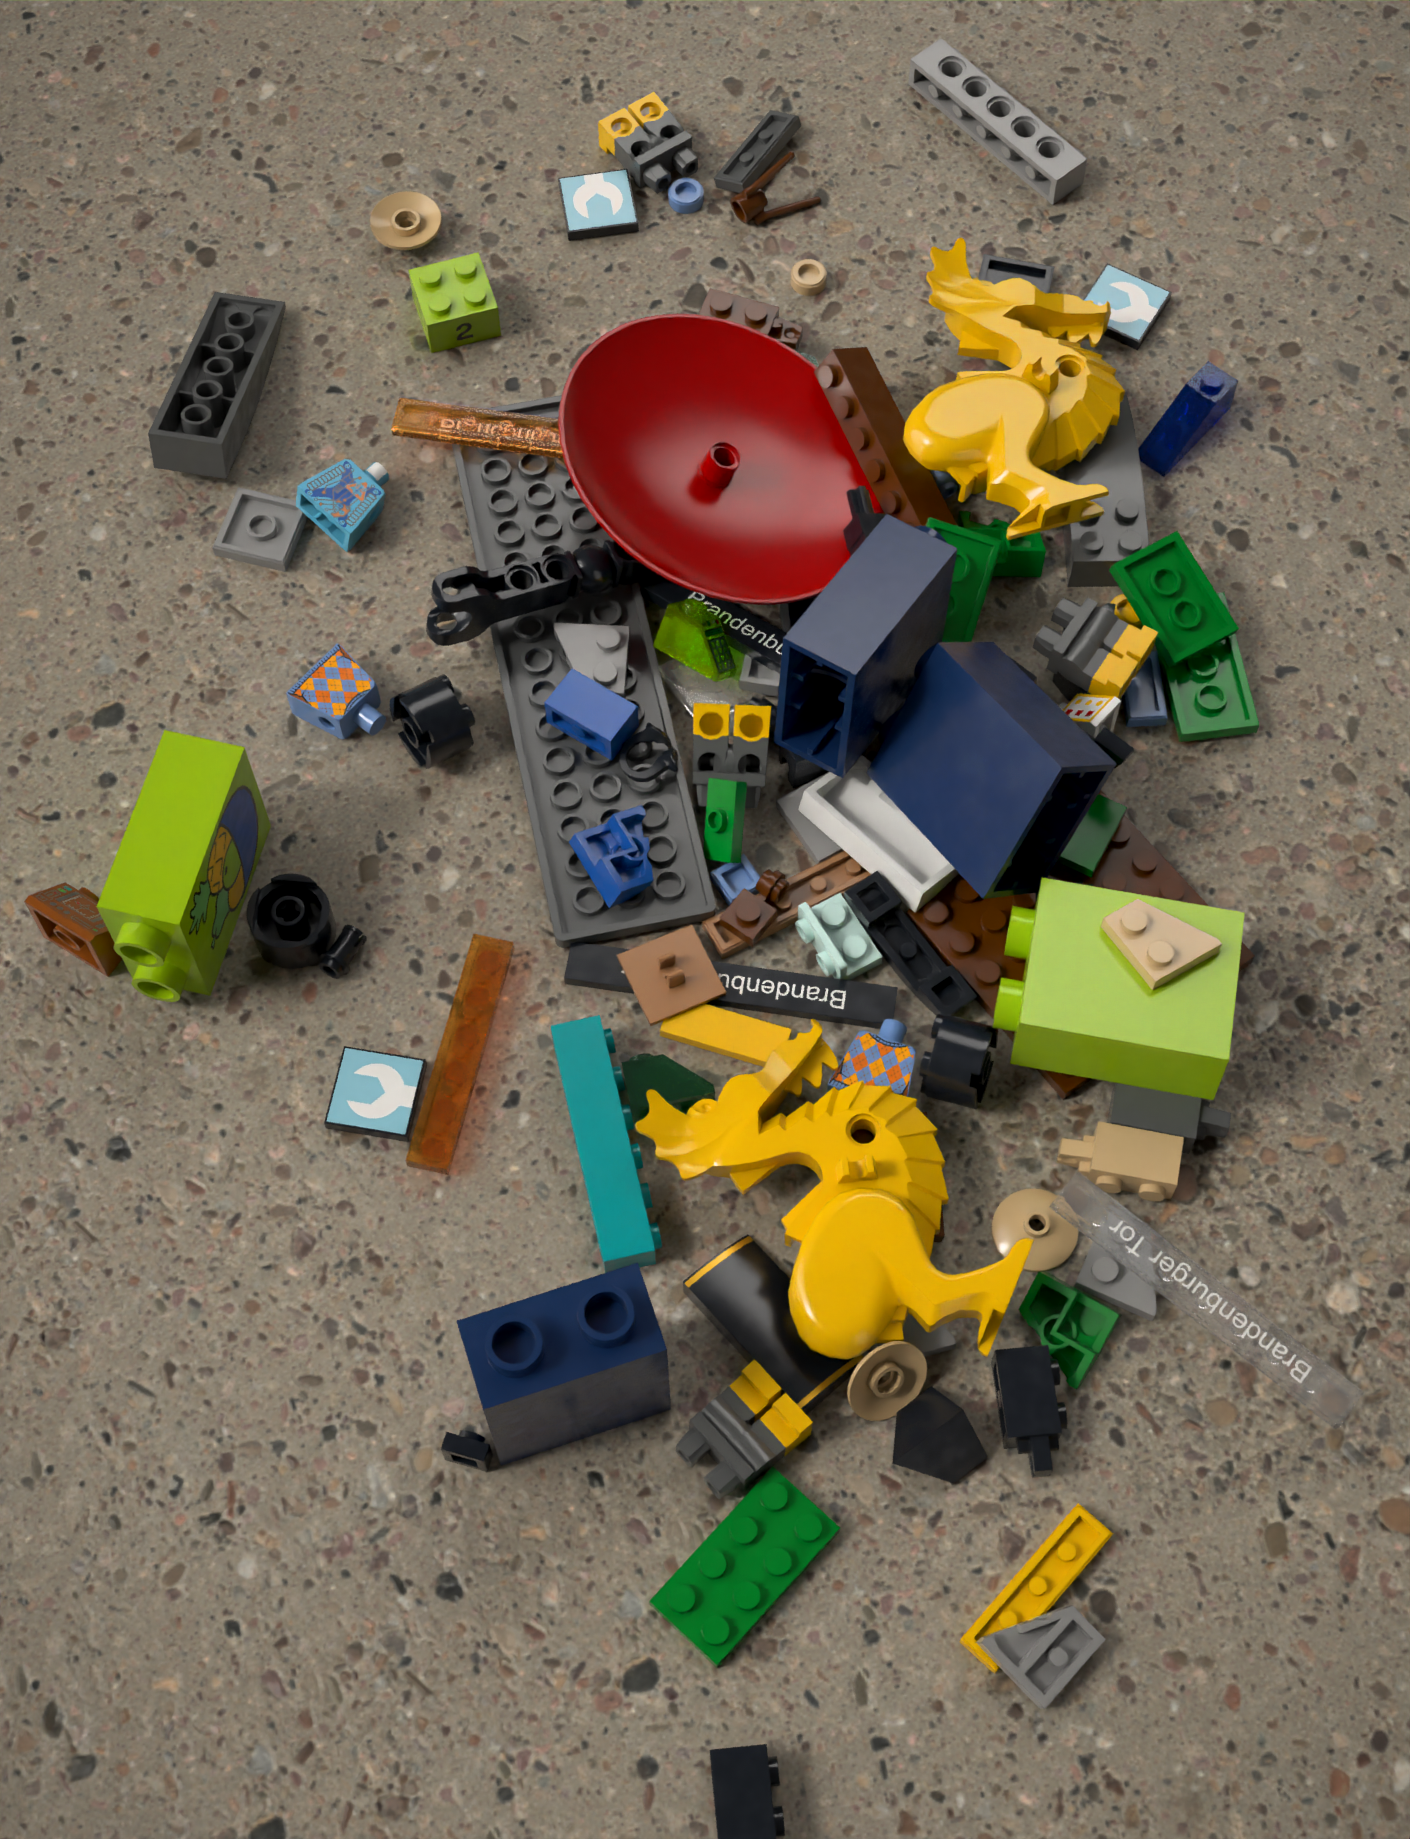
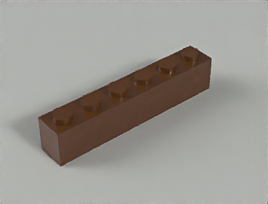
[814,347,957,527]

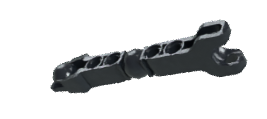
[426,540,661,646]

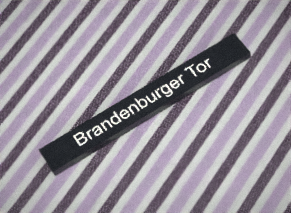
[640,576,906,714]
[564,942,898,1029]

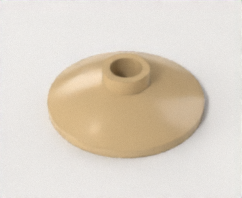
[370,191,442,250]
[991,1189,1078,1272]
[847,1341,927,1421]

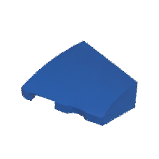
[569,805,654,908]

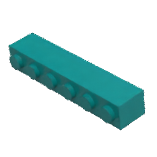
[551,1015,662,1273]

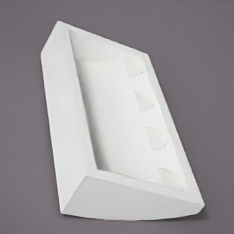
[798,755,959,913]

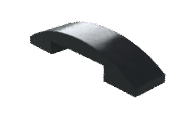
[844,871,977,1016]

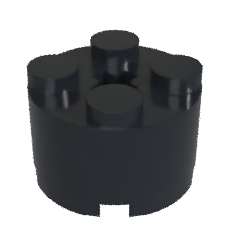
[389,674,475,769]
[246,873,336,969]
[919,1014,998,1110]

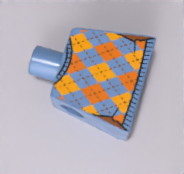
[286,643,386,739]
[827,1019,916,1097]

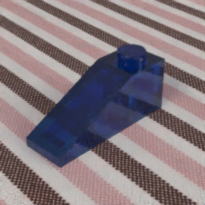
[1138,361,1238,477]

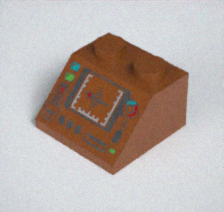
[24,882,122,977]

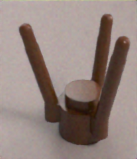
[730,151,821,225]

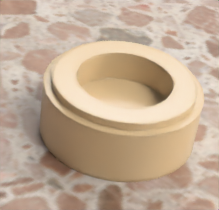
[790,259,827,296]

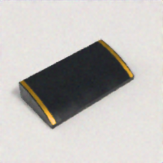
[683,1234,864,1415]

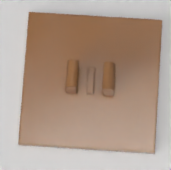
[617,924,726,1026]

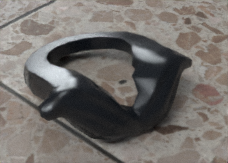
[620,723,678,782]

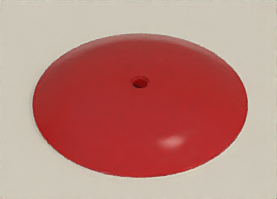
[558,313,884,605]

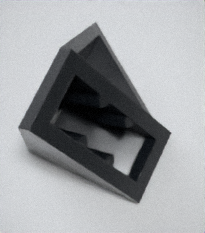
[892,1386,988,1485]

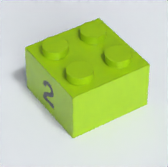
[408,252,501,353]

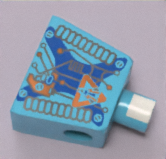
[295,459,389,552]

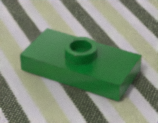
[703,778,747,863]

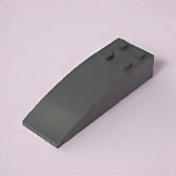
[148,292,286,479]
[1058,395,1149,587]

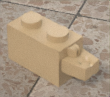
[1057,1121,1184,1201]

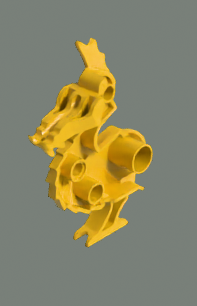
[903,238,1125,540]
[635,1019,1034,1359]

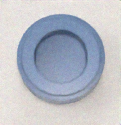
[668,178,704,214]

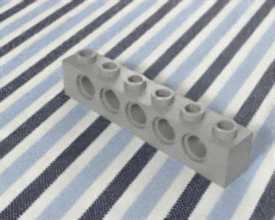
[908,38,1087,205]

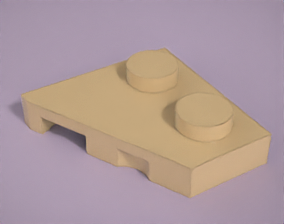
[1101,899,1222,990]

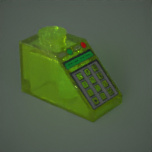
[653,598,737,682]

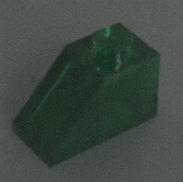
[621,1053,715,1124]

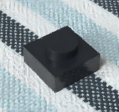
[441,1430,493,1472]

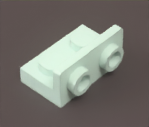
[795,893,882,980]

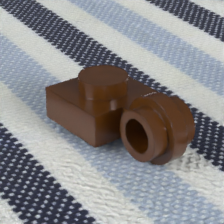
[720,869,790,947]

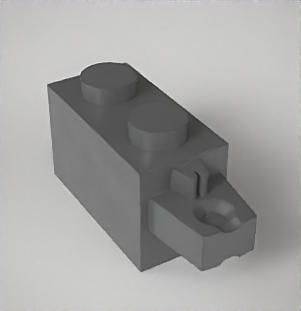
[1107,1083,1231,1154]

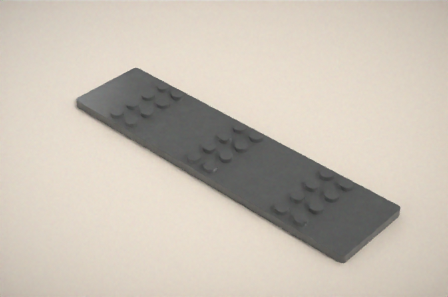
[447,395,716,948]

